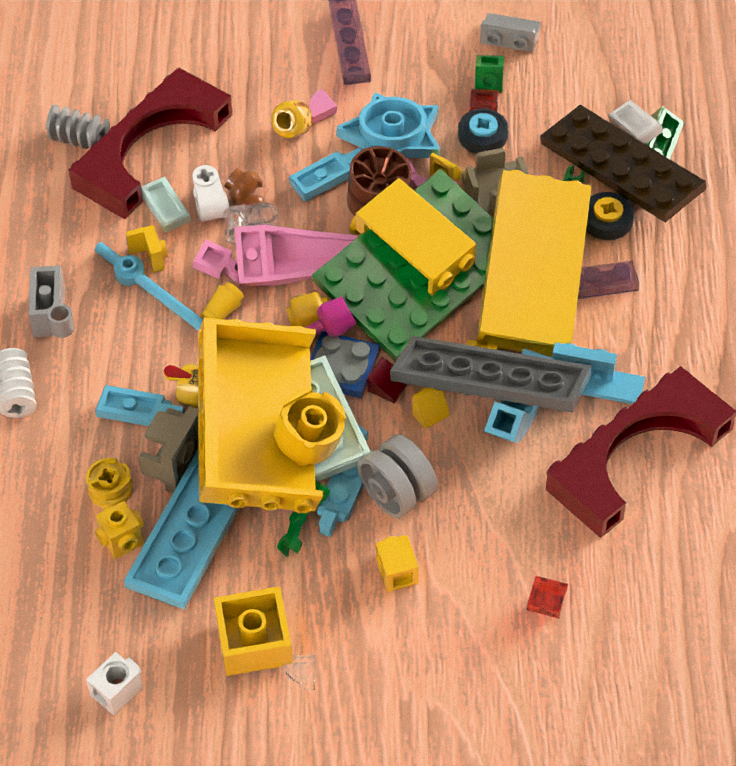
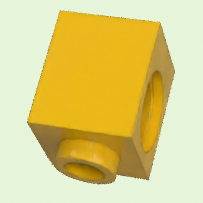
[375,534,419,592]

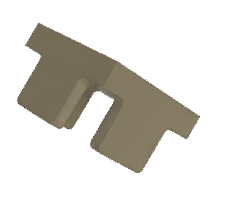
[461,148,529,218]
[138,406,198,493]

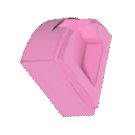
[309,89,337,124]

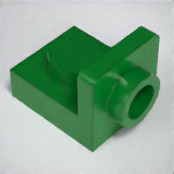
[475,55,504,94]

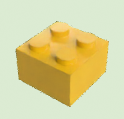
[213,586,293,676]

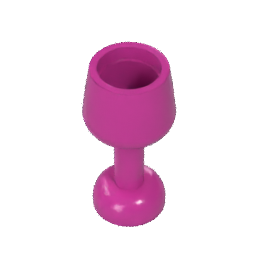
[305,296,356,338]

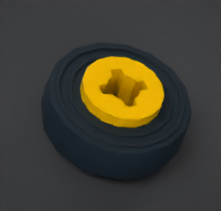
[586,192,634,240]

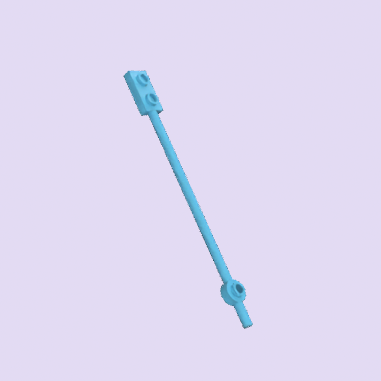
[95,242,368,441]

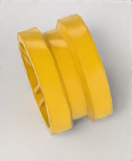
[85,457,133,508]

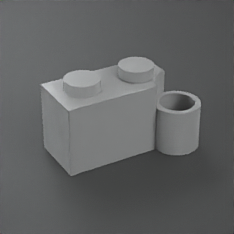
[29,265,75,338]

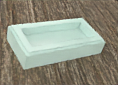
[141,177,191,232]

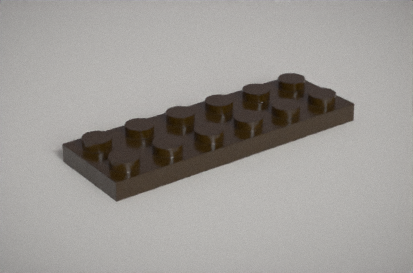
[540,105,706,223]

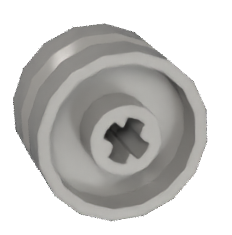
[357,434,438,519]

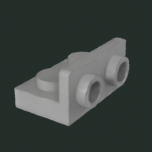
[480,13,541,52]

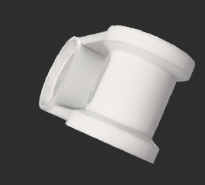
[192,165,230,222]

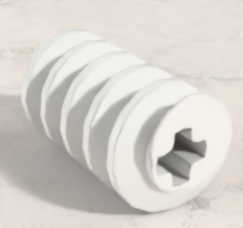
[0,348,37,418]

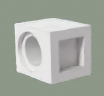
[86,652,143,716]

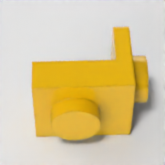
[125,225,168,273]

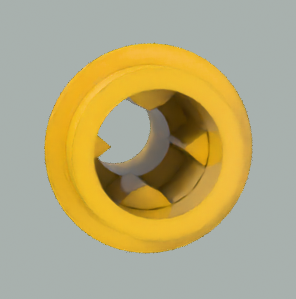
[201,282,244,319]

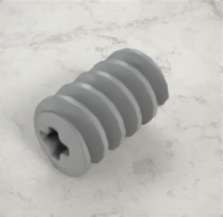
[46,104,110,149]

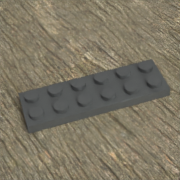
[390,336,591,413]

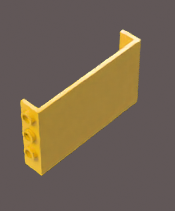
[197,317,323,513]

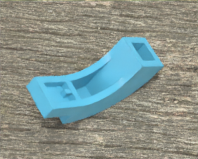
[484,349,553,443]

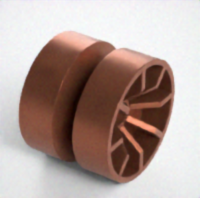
[347,146,412,216]

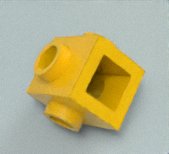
[94,501,144,559]

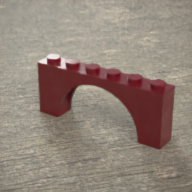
[68,67,233,219]
[546,366,736,538]

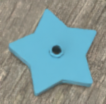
[336,93,440,158]

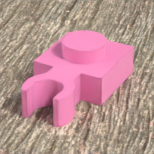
[192,239,239,283]

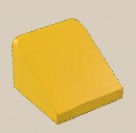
[429,153,462,182]
[412,387,450,429]

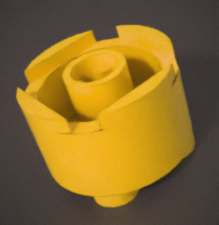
[273,389,346,467]

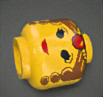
[271,100,313,138]

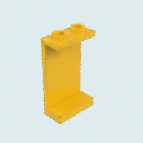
[356,178,476,295]

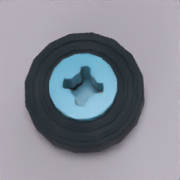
[458,109,508,154]

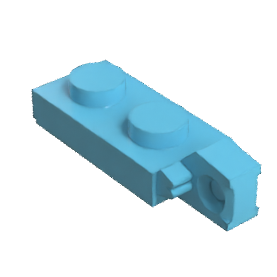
[289,147,362,202]
[95,385,185,426]
[317,466,364,537]

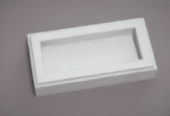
[608,100,664,144]

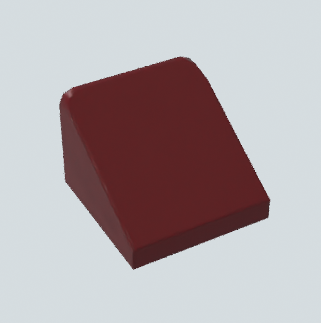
[367,357,407,404]

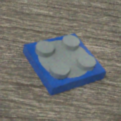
[310,331,380,399]

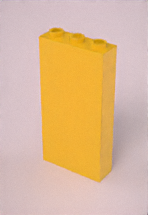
[476,170,591,357]

